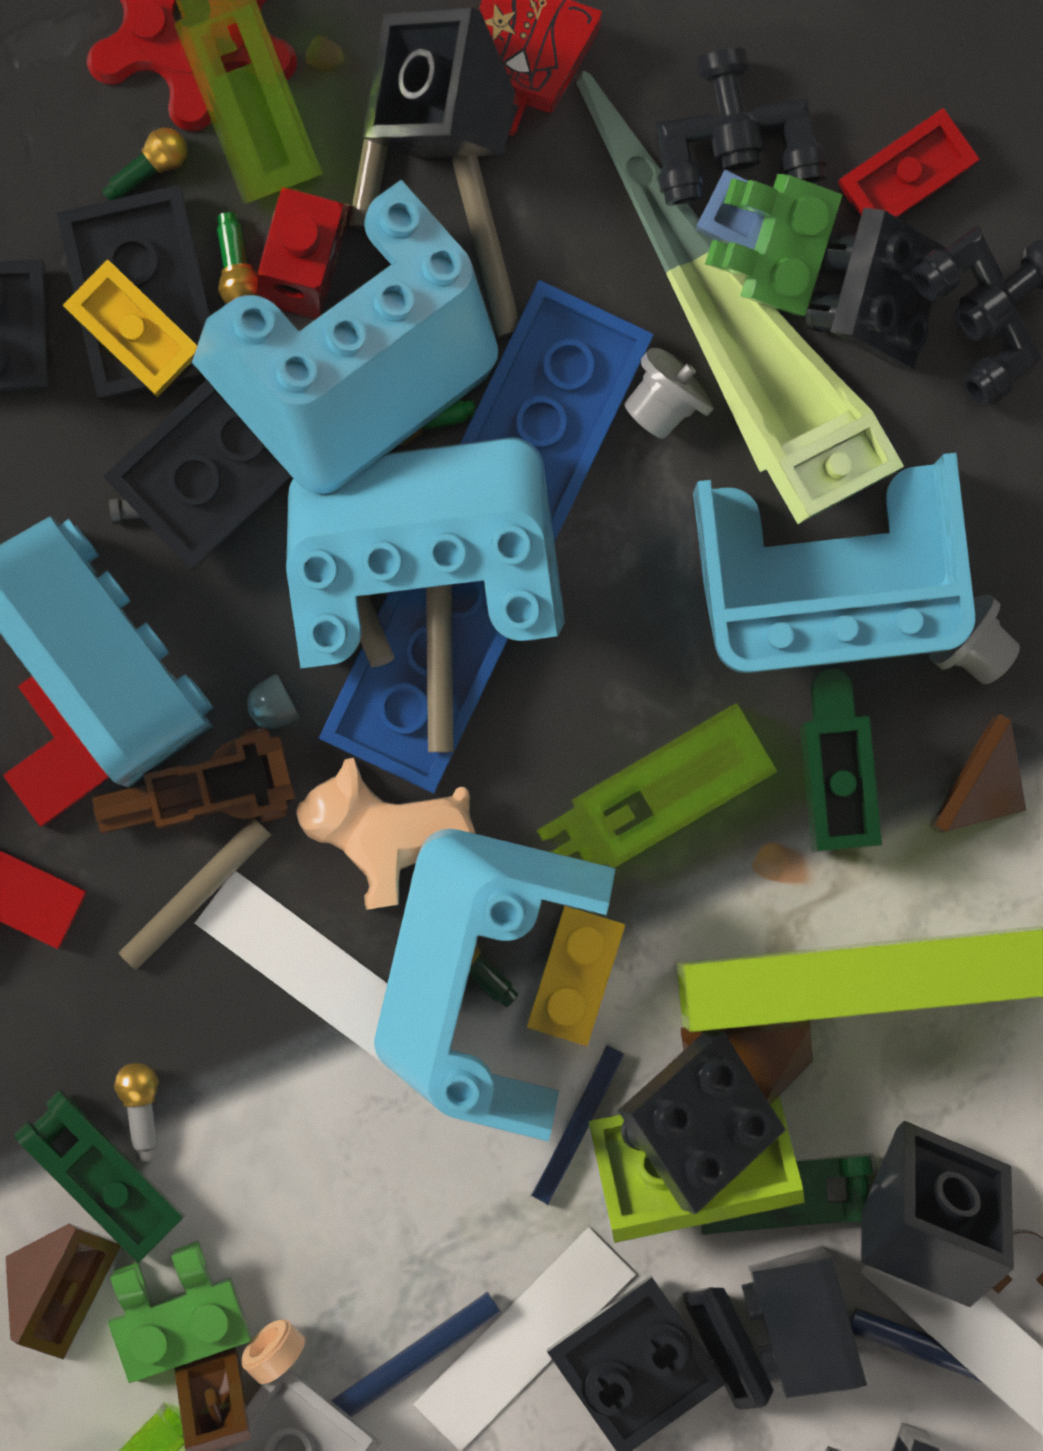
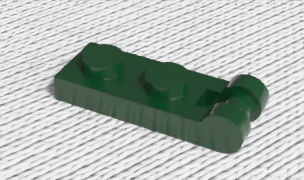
[14,1089,186,1263]
[701,1153,876,1235]

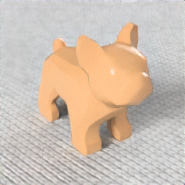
[296,758,475,909]

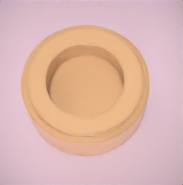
[242,1320,305,1384]

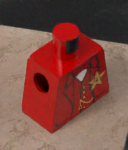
[479,0,602,136]
[257,187,352,320]

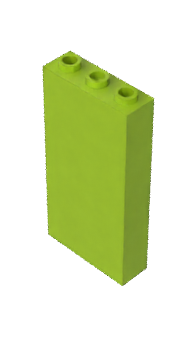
[676,926,1043,1032]

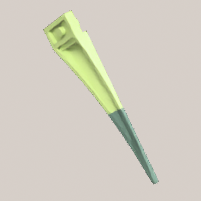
[576,70,904,524]

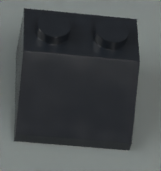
[363,8,515,158]
[861,1120,1014,1307]
[741,1246,867,1398]

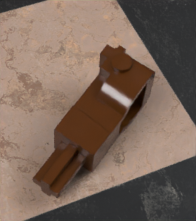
[92,726,295,834]

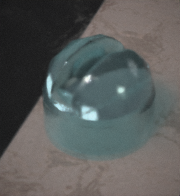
[247,673,300,730]

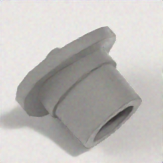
[624,348,714,439]
[929,595,1020,684]

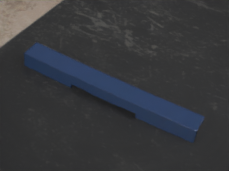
[531,1045,624,1206]

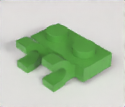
[705,174,843,316]
[108,1240,252,1383]

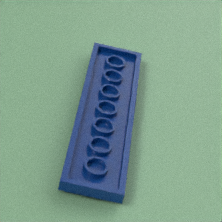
[318,280,654,794]

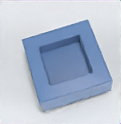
[695,170,764,249]

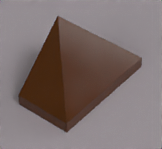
[929,714,1026,833]
[681,1020,813,1105]
[5,1223,121,1360]
[174,1347,251,1451]

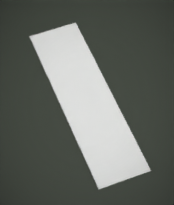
[195,871,387,1062]
[413,1227,636,1451]
[860,1265,1043,1436]

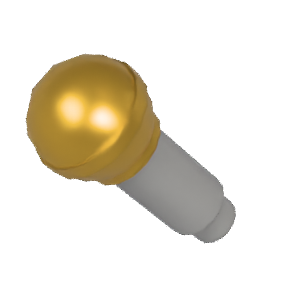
[114,1063,159,1162]

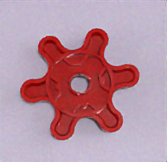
[87,0,297,132]

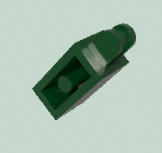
[799,668,882,852]

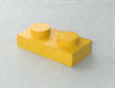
[63,259,197,397]
[526,905,626,1047]

